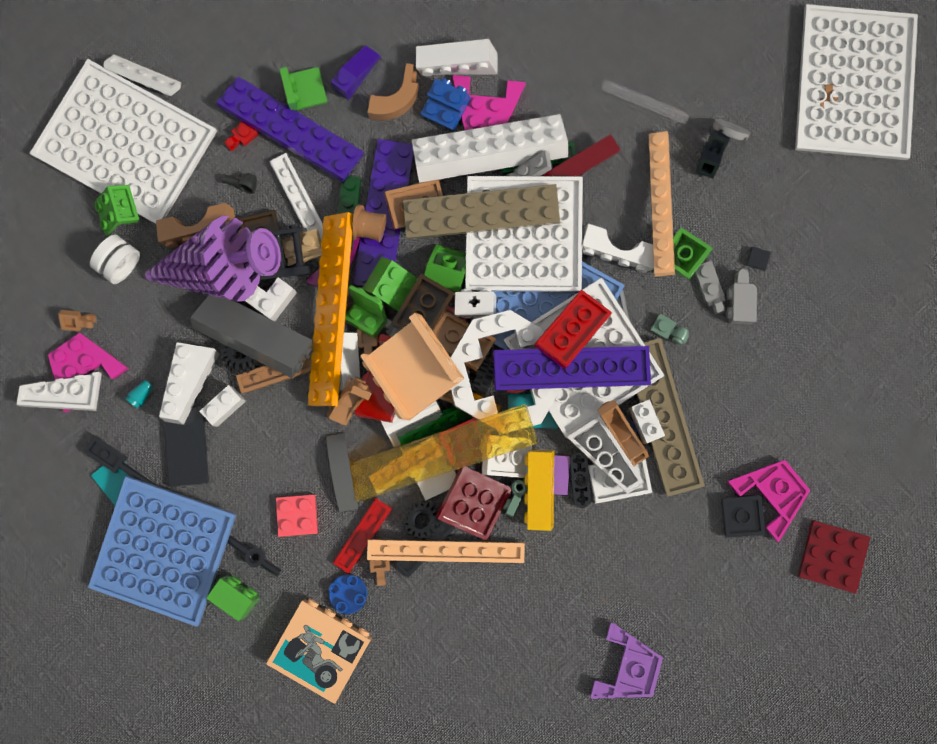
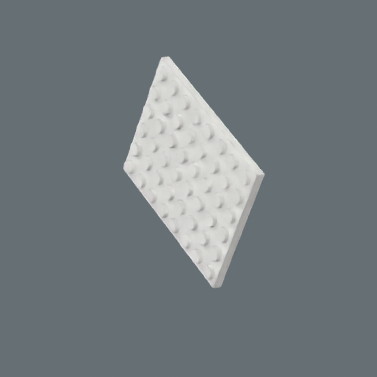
[795,4,918,160]
[30,59,217,224]

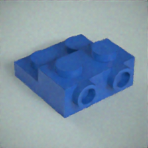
[420,78,471,132]

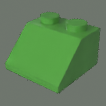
[673,227,713,279]
[425,244,466,292]

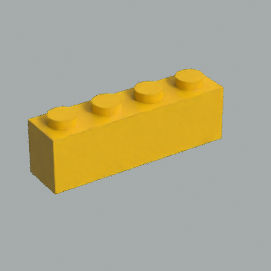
[524,449,554,531]

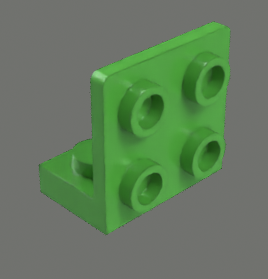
[279,67,327,111]
[95,185,139,235]
[345,285,388,339]

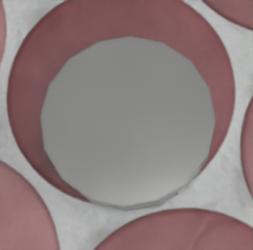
[713,119,750,141]

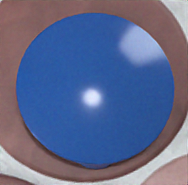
[329,574,367,614]

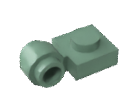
[650,314,689,345]
[503,480,527,517]

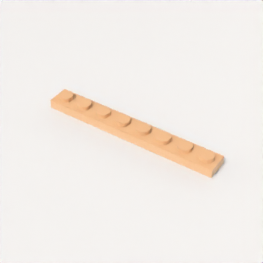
[649,131,675,277]
[367,539,525,563]

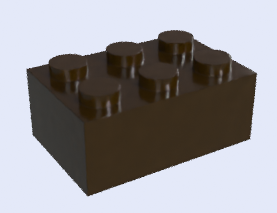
[391,274,455,331]

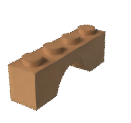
[156,203,235,248]

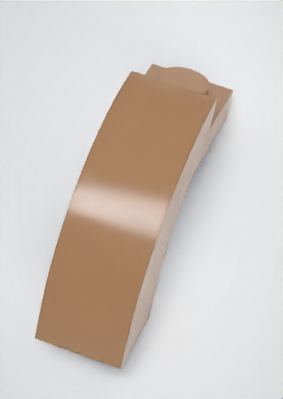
[368,63,419,121]

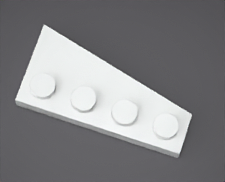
[16,372,101,411]

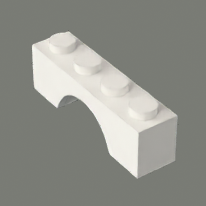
[582,224,654,273]

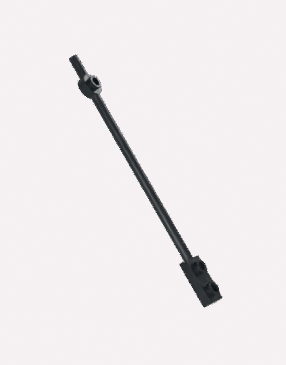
[83,436,282,577]

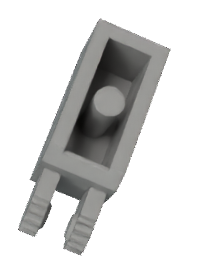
[726,269,757,325]

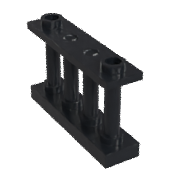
[249,224,313,281]

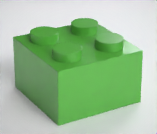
[362,257,418,312]
[206,575,260,621]

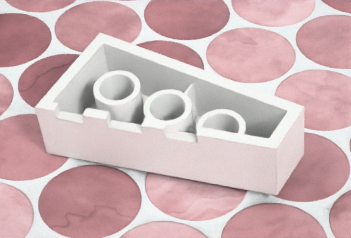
[416,39,497,76]
[159,342,219,425]
[567,416,644,494]

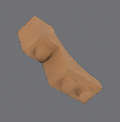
[327,377,372,426]
[597,399,649,467]

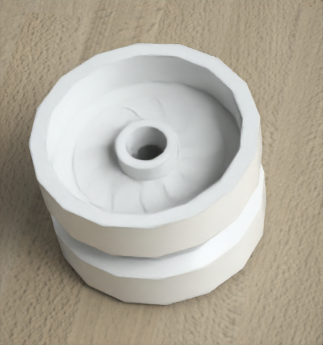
[90,235,140,284]

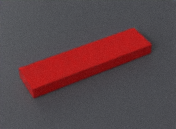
[333,498,392,574]

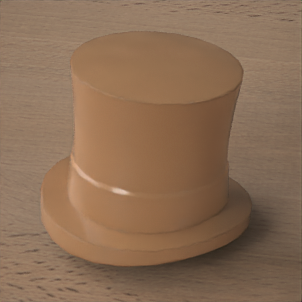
[352,204,386,242]

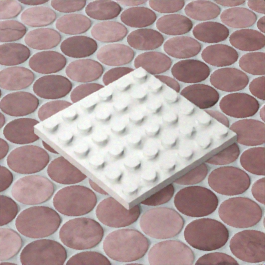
[466,176,583,292]
[504,278,665,438]

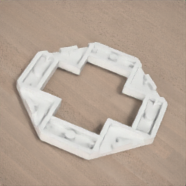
[450,310,561,434]

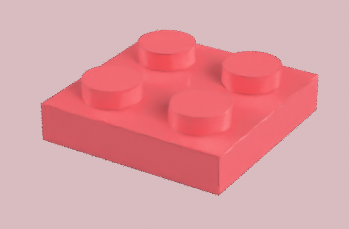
[276,495,318,537]

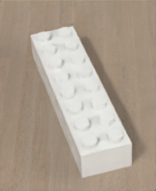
[412,114,568,183]

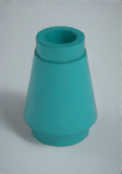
[125,380,153,408]

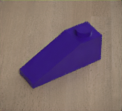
[331,46,381,100]

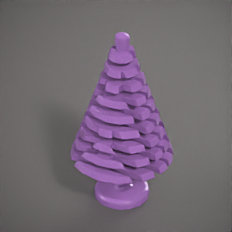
[145,216,281,302]

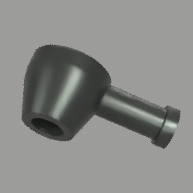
[221,173,257,194]

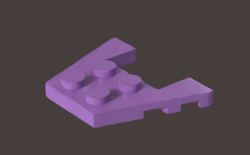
[590,622,663,699]

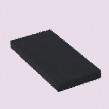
[165,406,209,487]

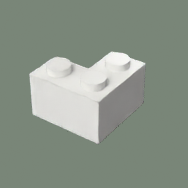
[245,277,297,321]

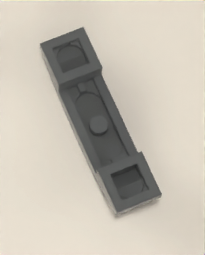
[326,433,359,512]

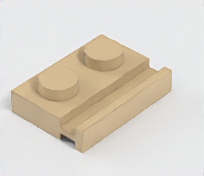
[282,229,322,267]

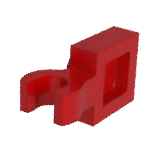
[224,122,259,152]

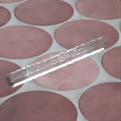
[601,80,690,124]

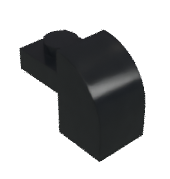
[696,130,730,179]

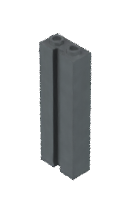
[190,295,313,378]

